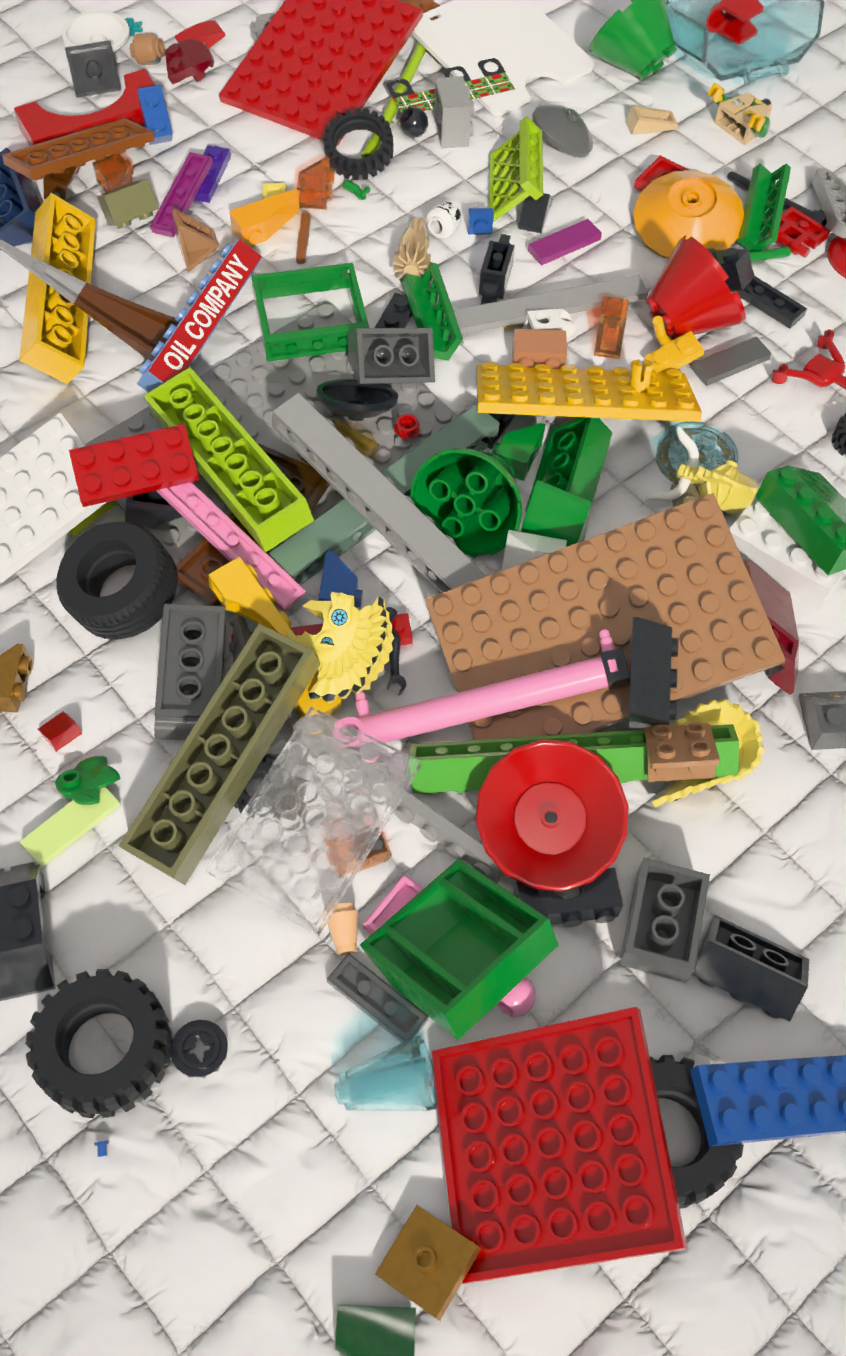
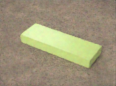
[19,787,120,868]

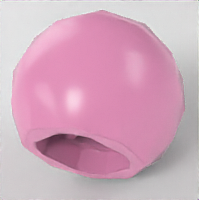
[496,977,536,1018]

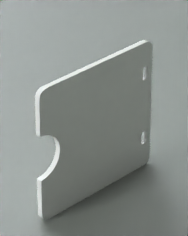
[412,0,595,116]

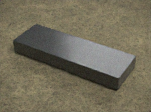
[692,336,772,386]
[327,953,429,1047]

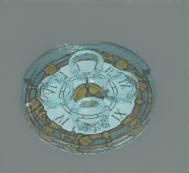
[655,421,738,484]

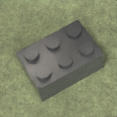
[619,858,710,982]

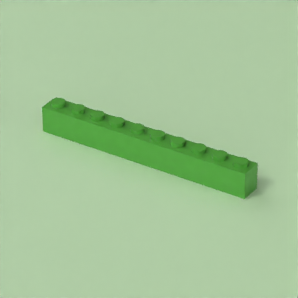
[409,724,739,795]

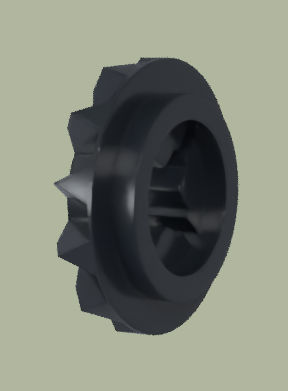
[170,1020,228,1078]

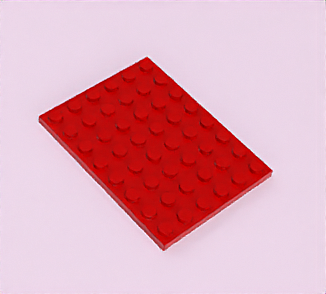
[219,0,423,146]

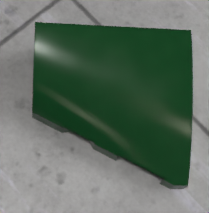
[335,1304,416,1356]

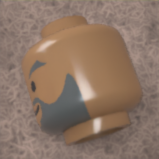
[129,32,165,66]

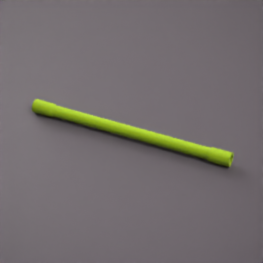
[361,41,427,158]

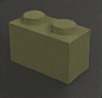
[97,179,159,229]

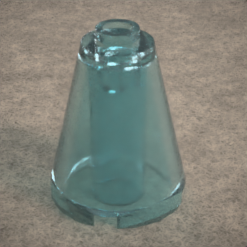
[334,1036,438,1111]

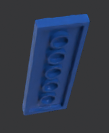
[690,1055,846,1147]

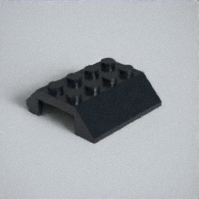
[0,862,56,1001]

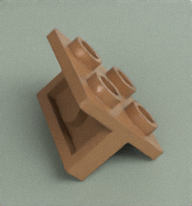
[644,722,720,782]

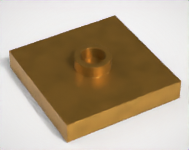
[375,1205,481,1321]

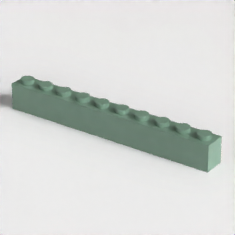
[268,404,500,586]

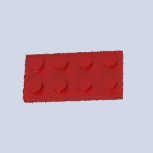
[69,424,199,507]

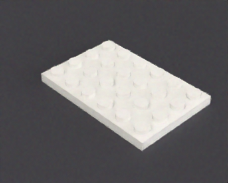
[0,413,106,584]

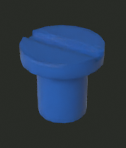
[94,1141,109,1157]

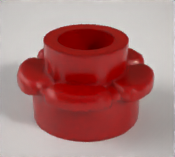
[394,414,421,440]

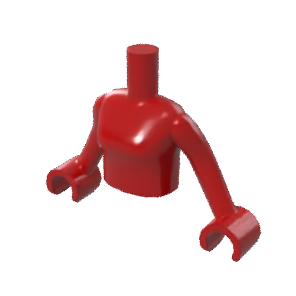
[771,329,846,390]

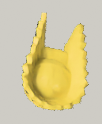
[651,699,765,808]

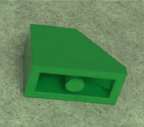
[492,423,546,481]

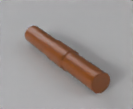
[296,212,311,264]

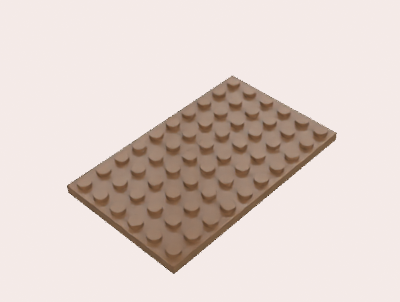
[425,493,786,740]

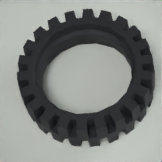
[323,108,394,180]

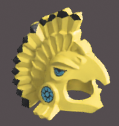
[288,592,394,704]

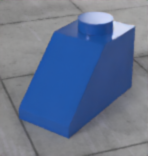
[318,550,363,607]

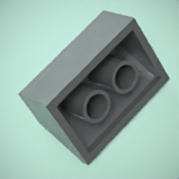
[347,328,435,384]

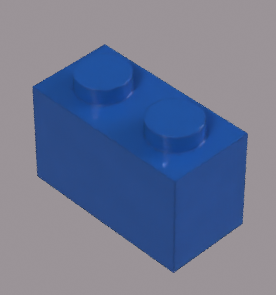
[137,85,173,145]

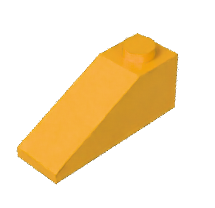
[229,189,300,246]

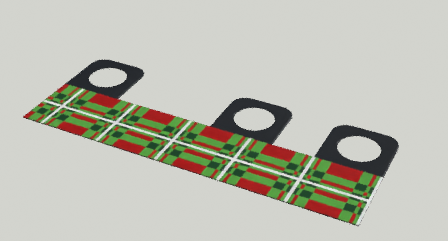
[386,58,516,113]

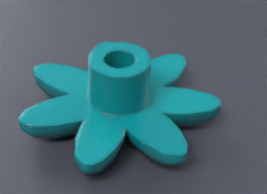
[125,18,143,37]

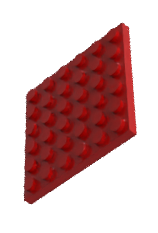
[432,1007,687,1285]

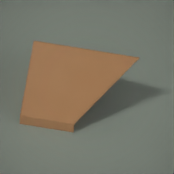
[172,209,219,273]

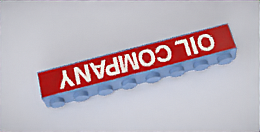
[137,237,263,393]

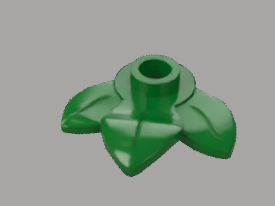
[55,756,121,805]

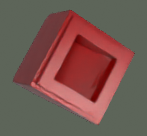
[37,711,82,752]

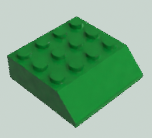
[360,858,559,1041]

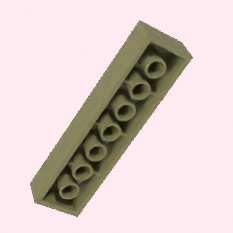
[119,624,320,885]

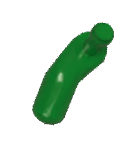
[343,180,370,200]

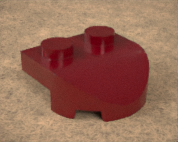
[165,39,214,85]

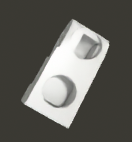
[522,309,576,339]

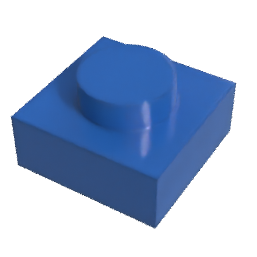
[467,208,494,235]

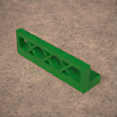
[738,163,791,252]
[402,262,463,361]

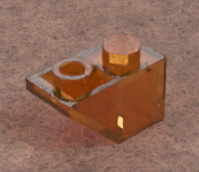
[297,157,335,210]

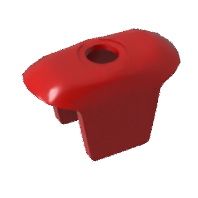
[706,0,764,45]

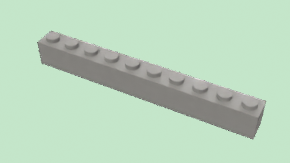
[272,392,489,593]

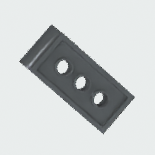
[154,604,226,740]

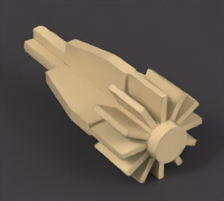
[393,217,431,280]

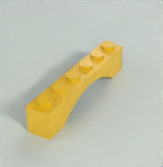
[208,557,342,727]

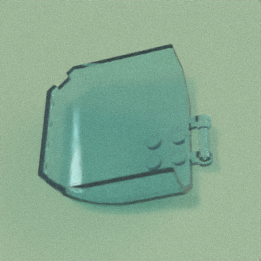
[666,0,824,85]

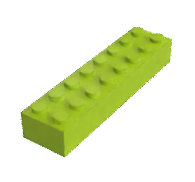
[144,367,314,553]

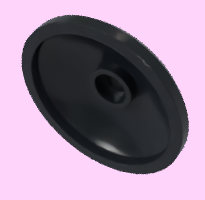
[316,379,398,421]

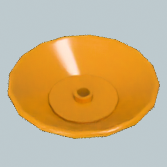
[633,170,744,258]

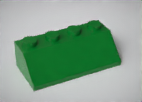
[525,417,613,512]

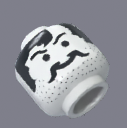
[426,201,462,239]

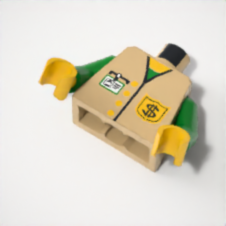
[707,83,772,146]

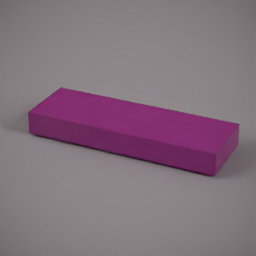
[528,219,602,266]

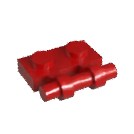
[767,206,831,258]

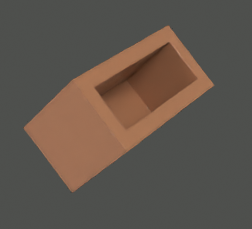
[512,329,567,369]

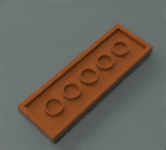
[2,118,154,180]

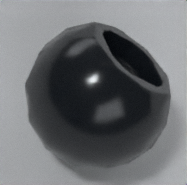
[399,107,428,138]

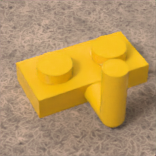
[644,316,704,373]

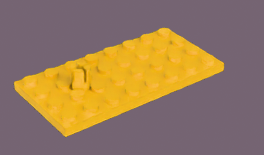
[476,359,702,422]

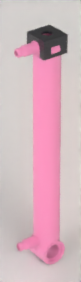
[334,629,631,753]

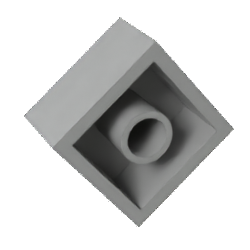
[434,76,474,149]

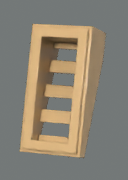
[626,106,679,134]

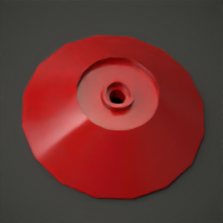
[476,739,629,892]

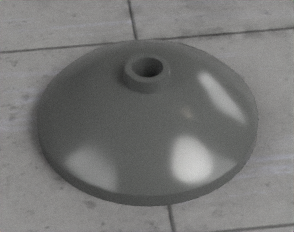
[532,103,593,158]

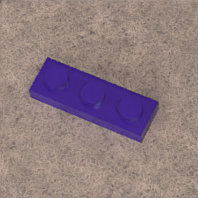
[194,145,231,203]

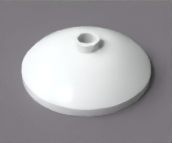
[62,11,130,53]

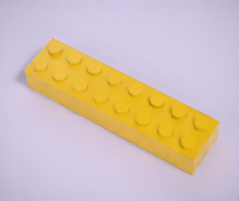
[19,193,96,384]

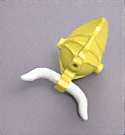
[647,427,759,515]

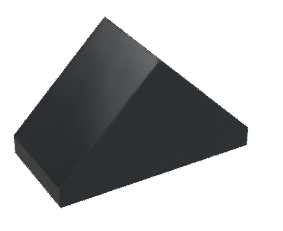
[518,193,552,234]

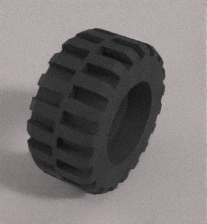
[25,969,173,1118]
[650,1055,744,1209]

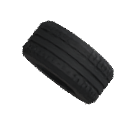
[56,522,178,640]

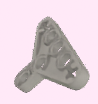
[812,168,846,238]

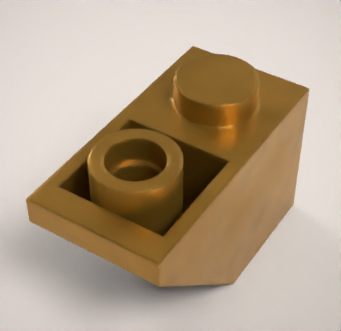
[0,644,33,713]

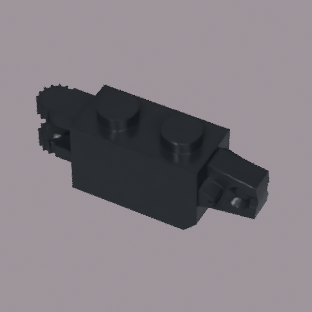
[479,234,515,305]

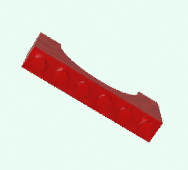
[14,69,167,146]

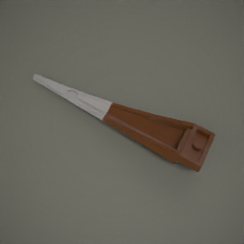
[0,239,178,361]

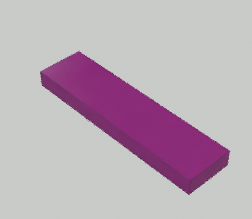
[150,152,213,238]

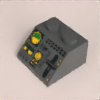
[798,691,846,750]

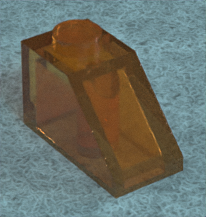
[92,154,134,193]
[594,296,629,359]

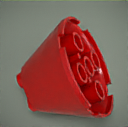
[645,235,746,341]

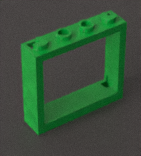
[251,263,369,362]

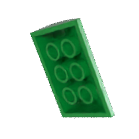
[755,465,846,575]

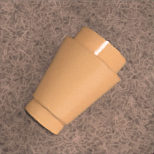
[325,903,358,955]

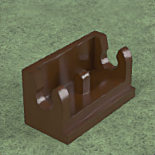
[43,166,80,200]

